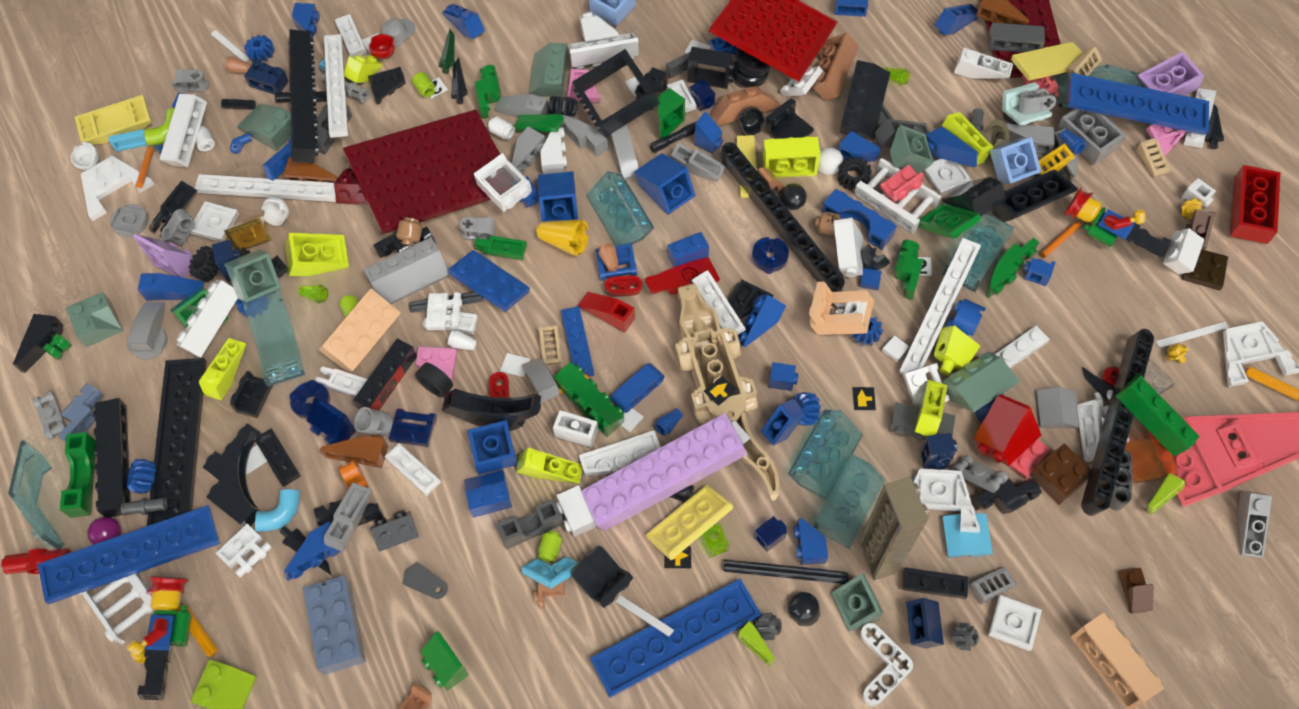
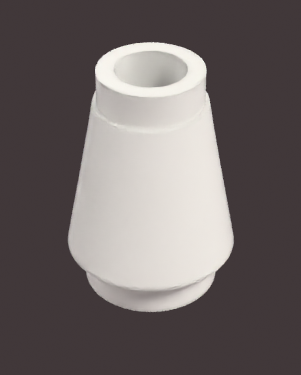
[448,330,477,351]

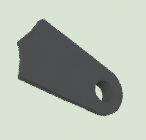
[402,562,448,599]

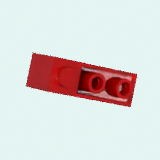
[577,292,635,333]

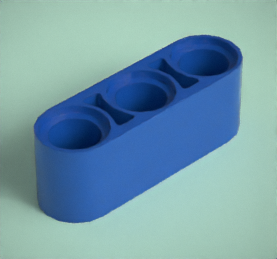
[610,363,665,413]

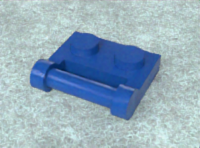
[595,243,637,281]

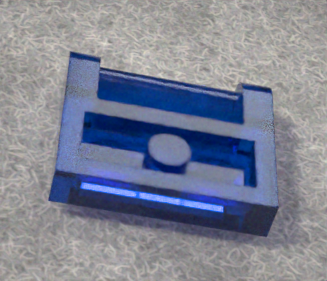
[389,408,437,447]

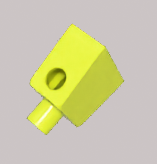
[934,326,980,376]

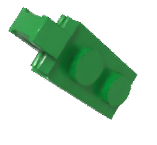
[474,236,527,260]

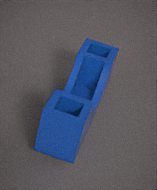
[821,189,897,250]

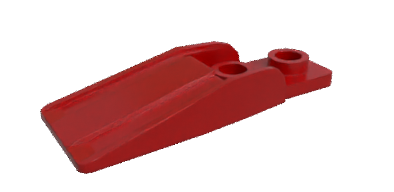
[645,257,720,295]

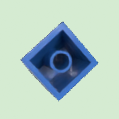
[634,153,696,215]
[538,171,578,221]

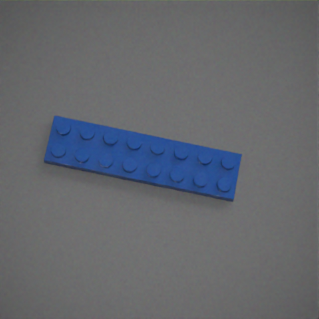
[1067,73,1209,135]
[37,505,220,605]
[590,578,762,698]

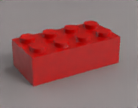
[1230,165,1281,244]

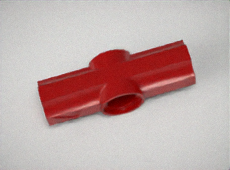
[1,549,71,575]

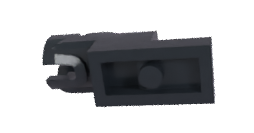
[149,180,197,237]
[373,226,436,258]
[972,478,1042,514]
[314,499,384,526]

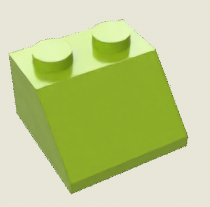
[190,659,257,709]

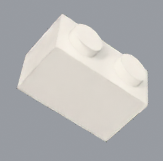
[1163,228,1204,274]
[553,410,599,448]
[556,486,596,537]

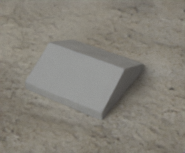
[1036,387,1080,429]

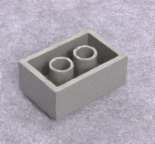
[1056,109,1126,165]

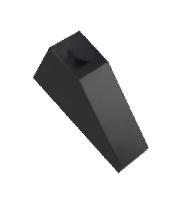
[13,314,63,373]

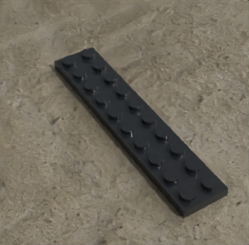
[147,358,206,526]

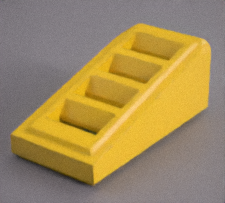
[1038,143,1075,175]

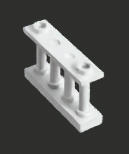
[854,158,941,235]
[79,573,155,645]

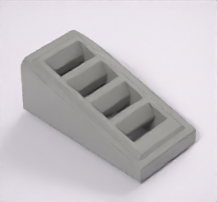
[969,567,1017,604]

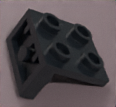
[765,98,814,139]

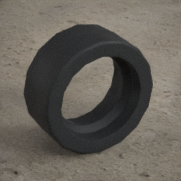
[415,362,453,398]

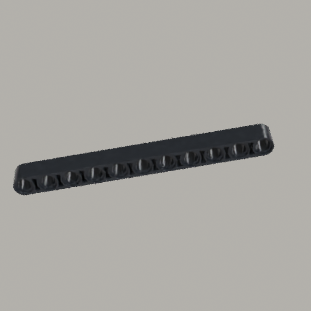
[721,142,845,292]
[1081,329,1154,516]

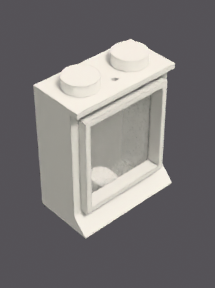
[474,153,532,212]

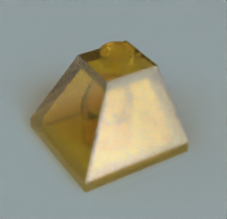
[224,214,272,250]

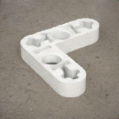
[860,623,913,707]

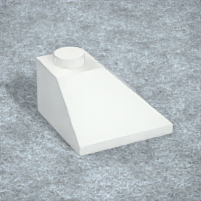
[579,12,619,42]

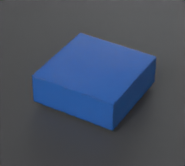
[860,268,882,290]

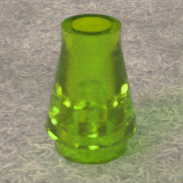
[885,67,910,85]
[298,285,328,303]

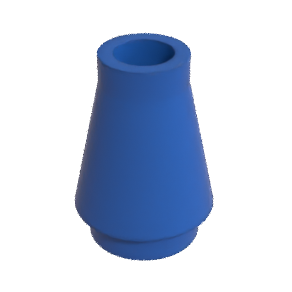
[1059,129,1086,154]
[654,408,683,436]

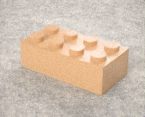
[318,289,401,373]
[1071,613,1164,709]

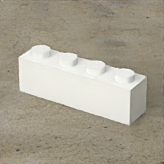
[160,94,207,167]
[176,280,238,358]

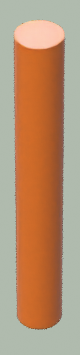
[135,147,154,188]
[1040,221,1081,258]

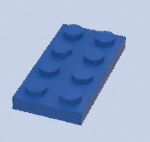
[448,250,530,312]

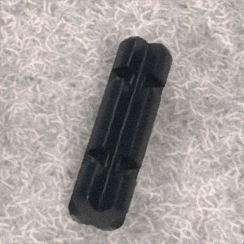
[221,99,256,110]

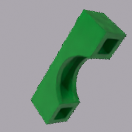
[60,432,96,518]

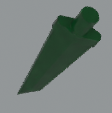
[438,29,455,74]

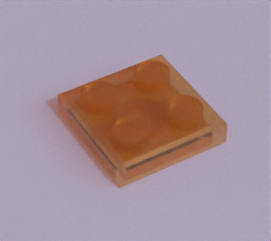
[1125,437,1178,484]

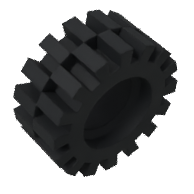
[838,156,872,191]
[189,246,220,282]

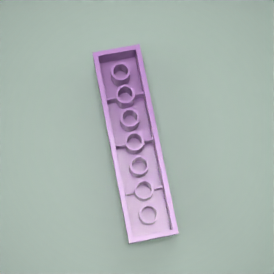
[581,413,748,531]

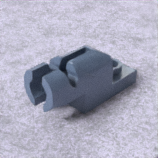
[58,383,104,443]

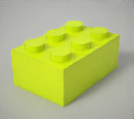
[762,136,821,178]

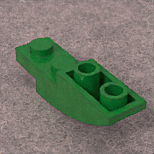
[986,238,1039,298]

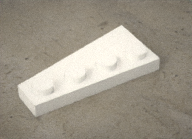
[579,430,661,476]

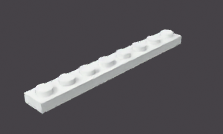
[324,34,348,138]
[195,174,336,202]
[899,238,981,375]

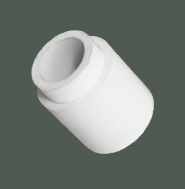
[488,116,515,140]
[195,126,215,152]

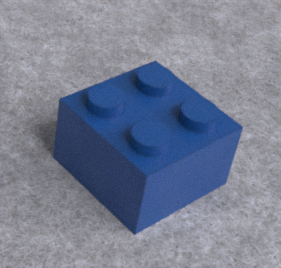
[467,420,517,475]

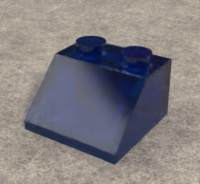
[306,395,356,445]

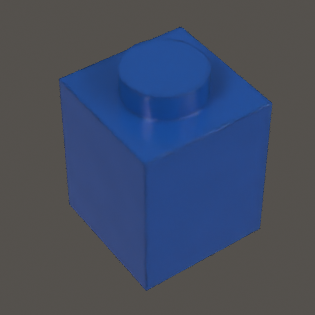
[769,362,799,391]

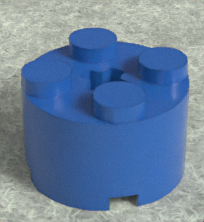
[946,298,986,336]

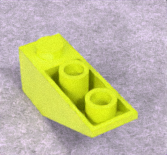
[199,338,246,401]
[516,447,582,484]

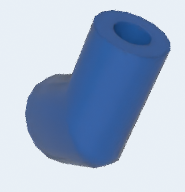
[230,133,252,154]

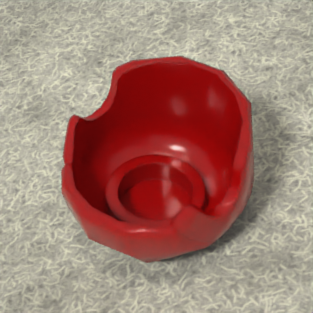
[369,34,395,59]

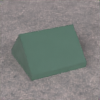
[831,573,883,632]

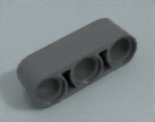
[1109,450,1132,511]

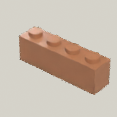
[813,32,859,101]

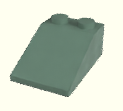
[237,103,291,151]

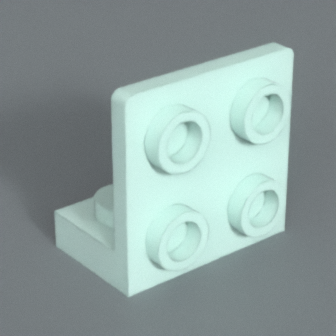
[1002,82,1052,125]

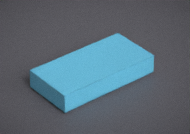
[108,129,147,152]

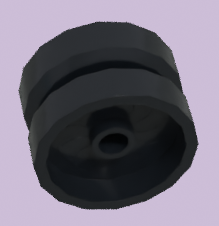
[733,48,771,87]

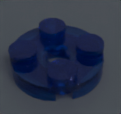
[752,237,789,274]
[289,380,331,420]

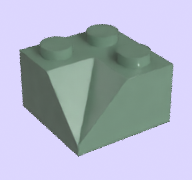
[890,125,934,174]
[225,249,281,303]
[66,292,123,347]

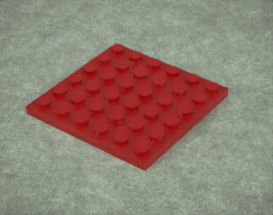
[709,0,838,82]

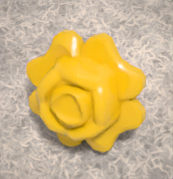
[1181,198,1202,220]
[1165,343,1189,363]

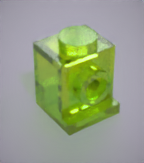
[700,524,729,558]

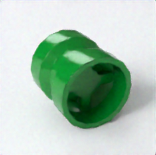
[42,333,72,360]

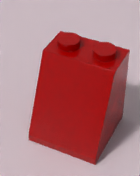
[973,394,1042,466]

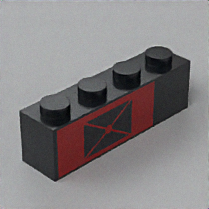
[353,338,417,410]

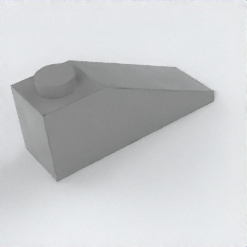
[495,94,549,118]

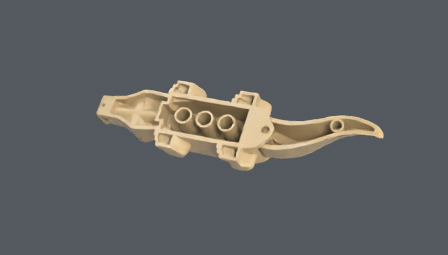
[675,284,780,501]

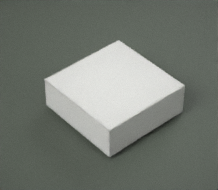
[882,336,910,362]

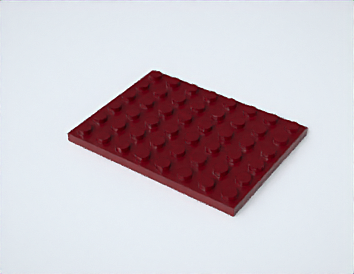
[343,109,515,234]

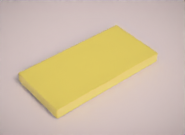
[1011,42,1091,81]
[645,485,733,560]

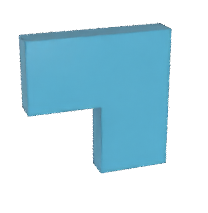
[522,556,579,589]

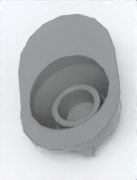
[381,19,415,47]

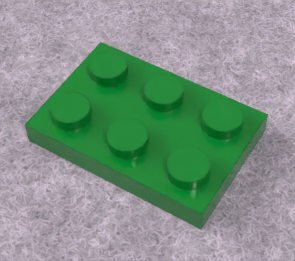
[918,203,981,239]

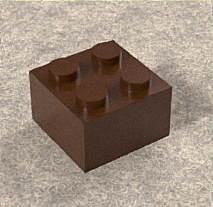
[1030,443,1091,505]

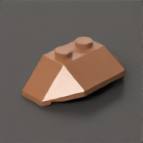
[710,86,780,126]

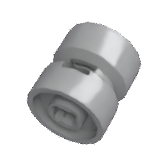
[354,407,392,437]

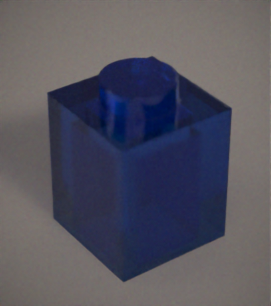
[689,79,715,111]
[754,516,787,552]

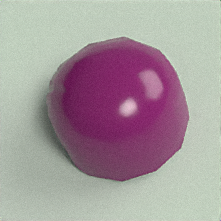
[87,517,121,545]

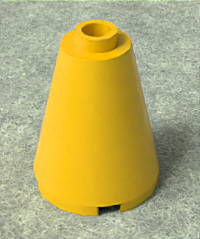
[536,219,589,257]

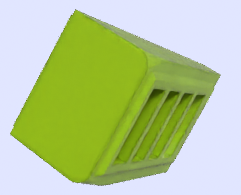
[1147,473,1185,515]
[738,621,775,666]

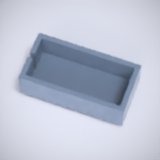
[303,575,366,675]

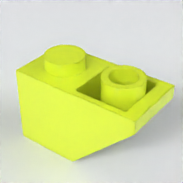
[344,55,382,83]

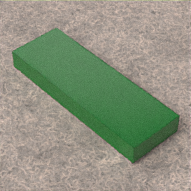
[514,114,564,132]

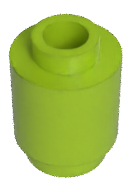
[412,72,435,98]
[339,295,359,317]
[537,530,563,563]

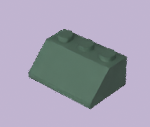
[529,43,568,97]
[943,352,1020,413]

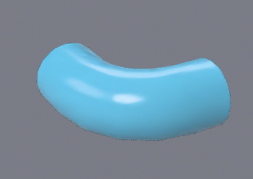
[255,489,301,532]

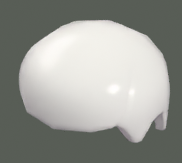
[71,142,99,170]
[818,147,843,175]
[261,197,289,227]

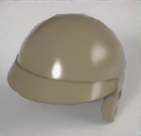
[979,119,1010,149]

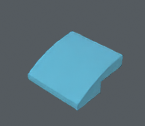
[943,513,993,558]

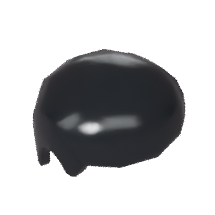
[738,106,764,135]
[780,183,807,210]
[862,244,890,270]
[787,592,821,627]

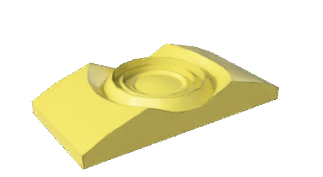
[75,95,152,145]

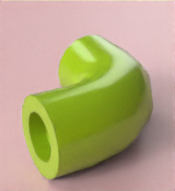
[144,108,175,146]

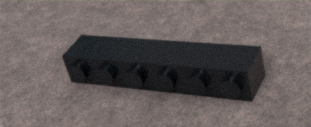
[93,398,131,518]

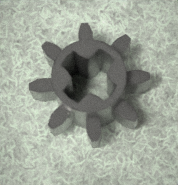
[755,613,782,640]
[951,623,979,651]

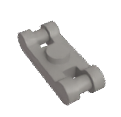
[32,390,67,440]
[952,455,1008,493]

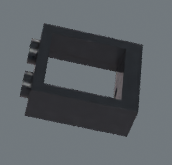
[688,47,735,89]

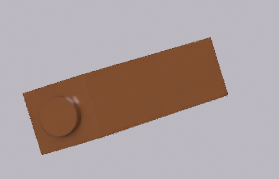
[976,0,1029,25]
[284,157,337,183]
[320,435,389,468]

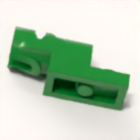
[474,65,501,119]
[894,239,924,300]

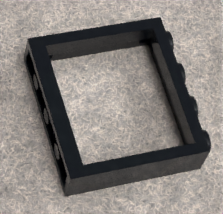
[572,49,660,137]

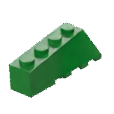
[553,362,624,437]
[1116,372,1200,456]

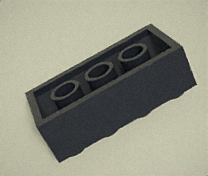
[840,60,891,140]
[992,169,1078,223]

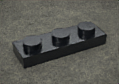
[255,428,301,487]
[902,567,968,599]

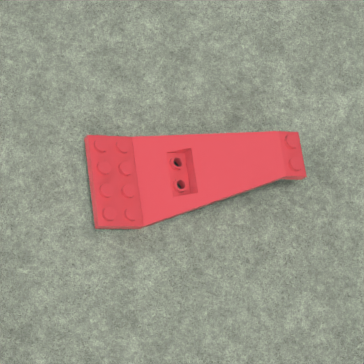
[1147,412,1299,507]

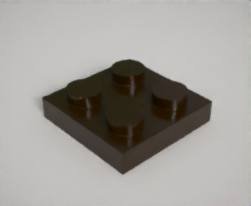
[1182,249,1228,291]

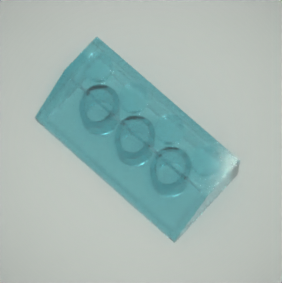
[586,171,654,246]
[788,410,863,500]
[813,454,885,549]

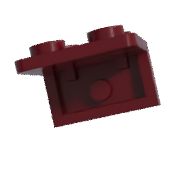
[334,168,368,205]

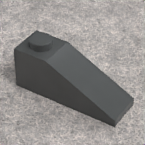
[875,119,930,147]

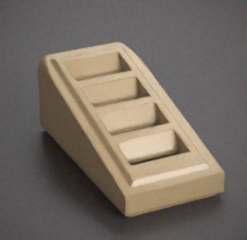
[1067,46,1102,76]
[1136,138,1171,178]
[539,325,562,365]

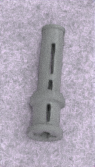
[321,72,370,103]

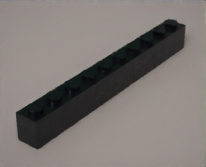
[288,29,319,163]

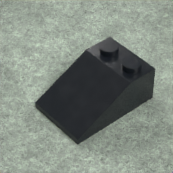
[942,177,1006,217]

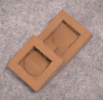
[758,167,784,193]

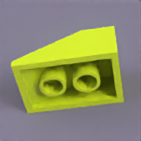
[284,233,349,276]

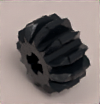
[548,96,577,116]

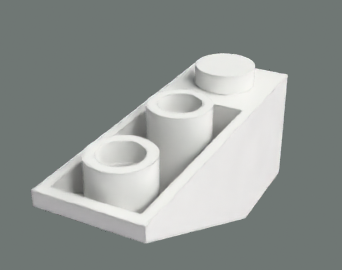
[954,48,1013,79]
[541,127,567,174]

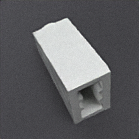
[834,218,863,278]

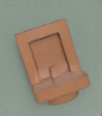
[534,582,565,609]
[397,683,432,709]

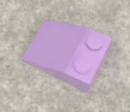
[1137,52,1205,96]
[133,234,193,278]

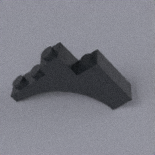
[442,388,542,431]
[203,423,261,527]

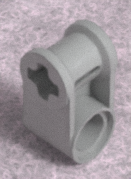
[172,69,209,92]
[1019,88,1056,114]
[161,209,195,246]
[460,217,496,240]

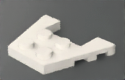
[81,156,155,221]
[1223,321,1299,387]
[914,469,980,533]

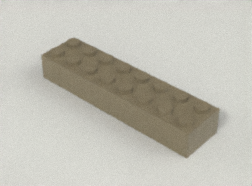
[859,477,929,580]

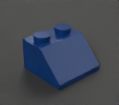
[464,470,512,518]

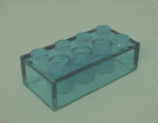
[942,213,1015,293]

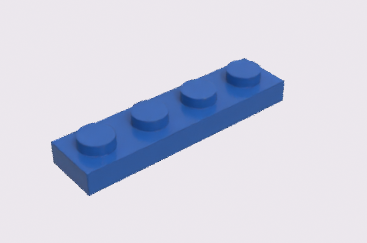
[561,306,595,377]

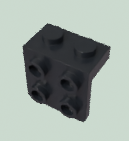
[571,545,633,608]

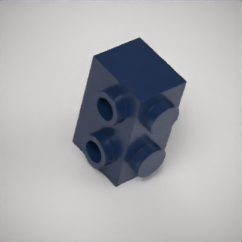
[244,61,289,95]
[212,239,241,282]
[920,433,957,470]
[906,598,944,649]

